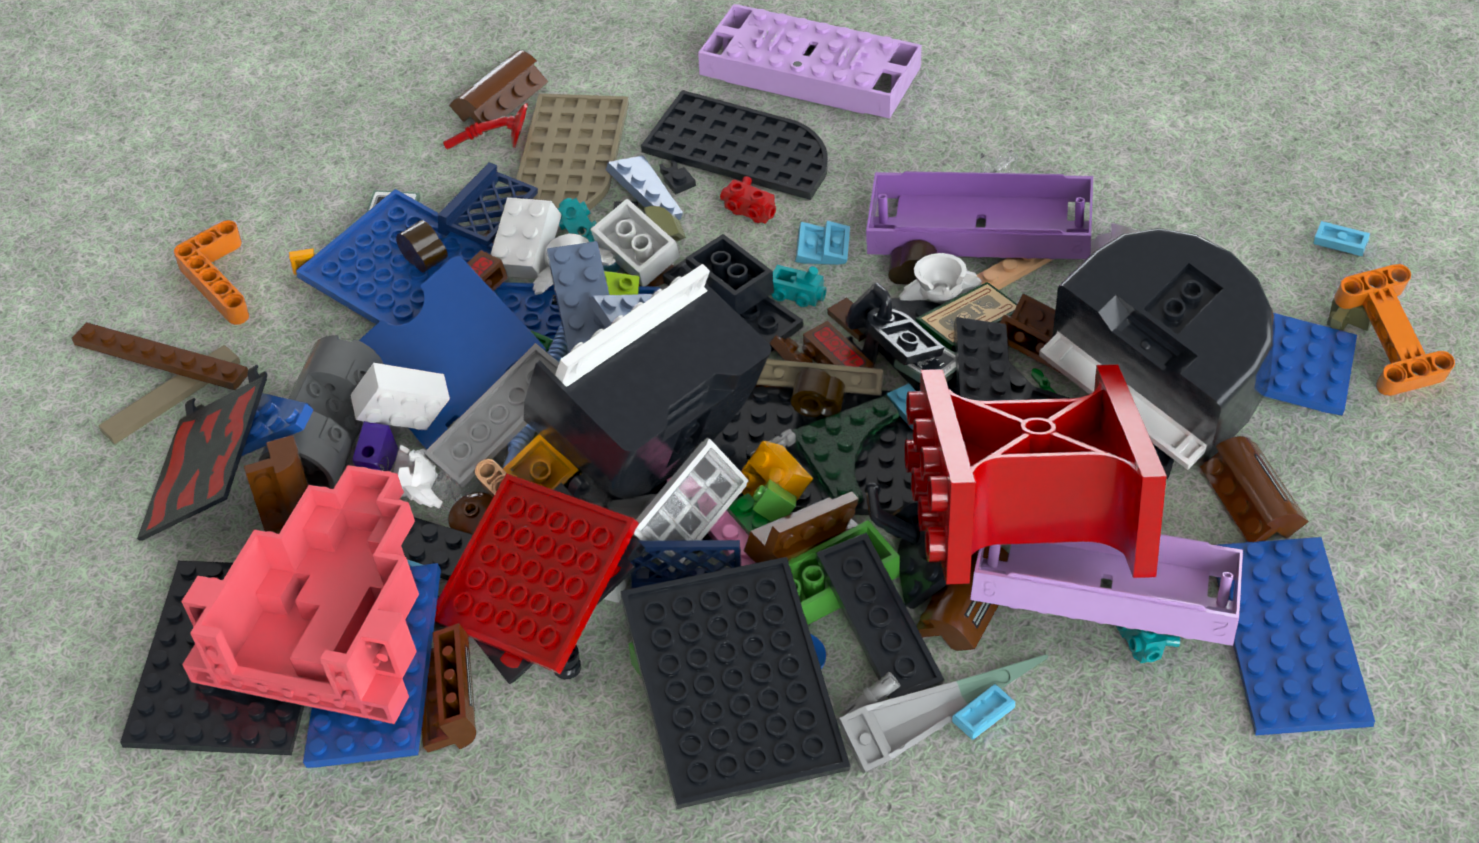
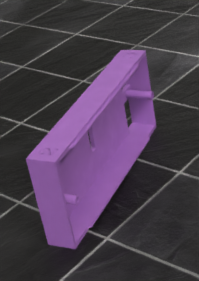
[866,171,1093,259]

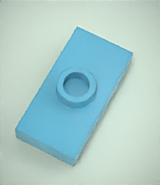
[952,684,1015,740]

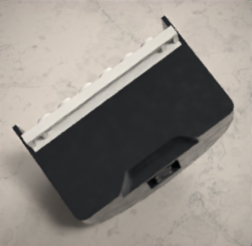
[1039,228,1275,470]
[523,264,771,499]

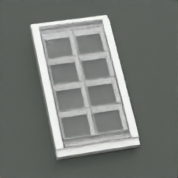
[633,438,749,572]

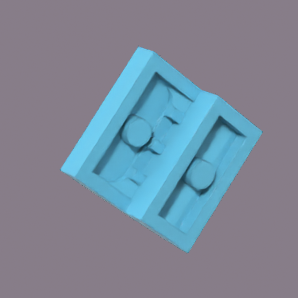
[795,221,850,265]

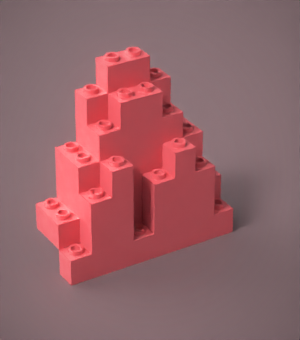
[181,465,419,724]

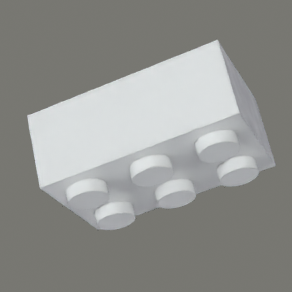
[491,197,562,279]
[591,199,680,286]
[351,363,450,430]

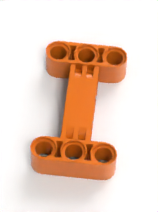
[1334,264,1455,396]

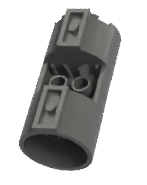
[258,335,384,489]

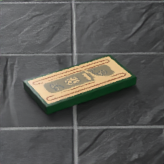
[916,282,1017,352]

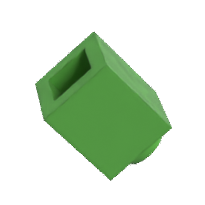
[752,479,797,522]

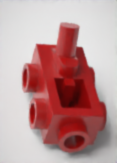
[720,176,776,224]

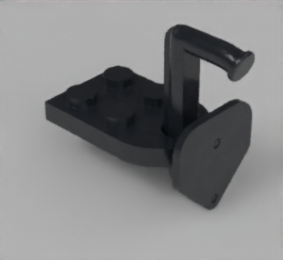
[846,282,945,366]
[864,483,947,609]

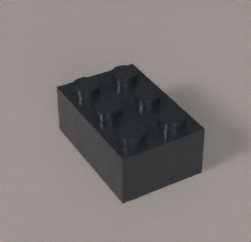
[686,234,774,315]

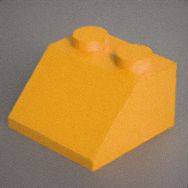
[503,434,578,490]

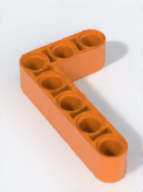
[174,220,249,325]

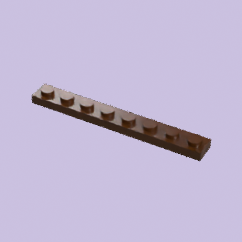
[72,322,248,391]

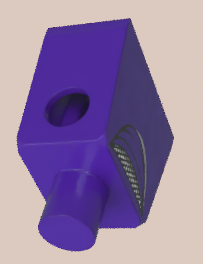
[353,421,399,471]

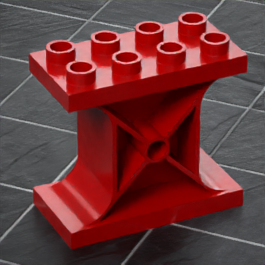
[904,364,1167,584]

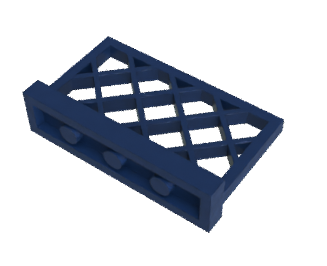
[438,162,538,247]
[630,540,742,589]

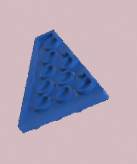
[242,393,314,456]

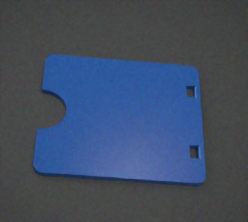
[358,256,546,449]

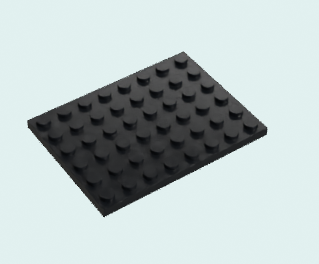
[620,557,850,810]
[120,560,304,756]

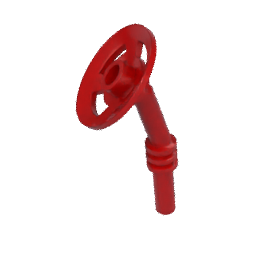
[443,103,528,150]

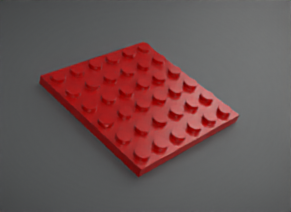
[435,473,639,674]

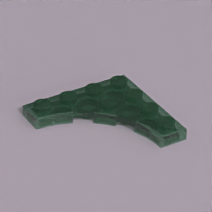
[792,395,899,503]

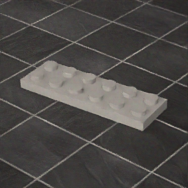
[424,343,559,488]

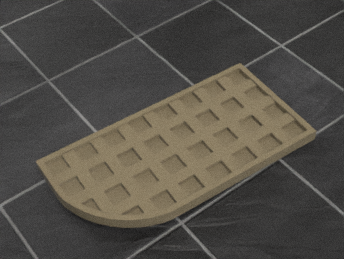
[511,93,629,210]

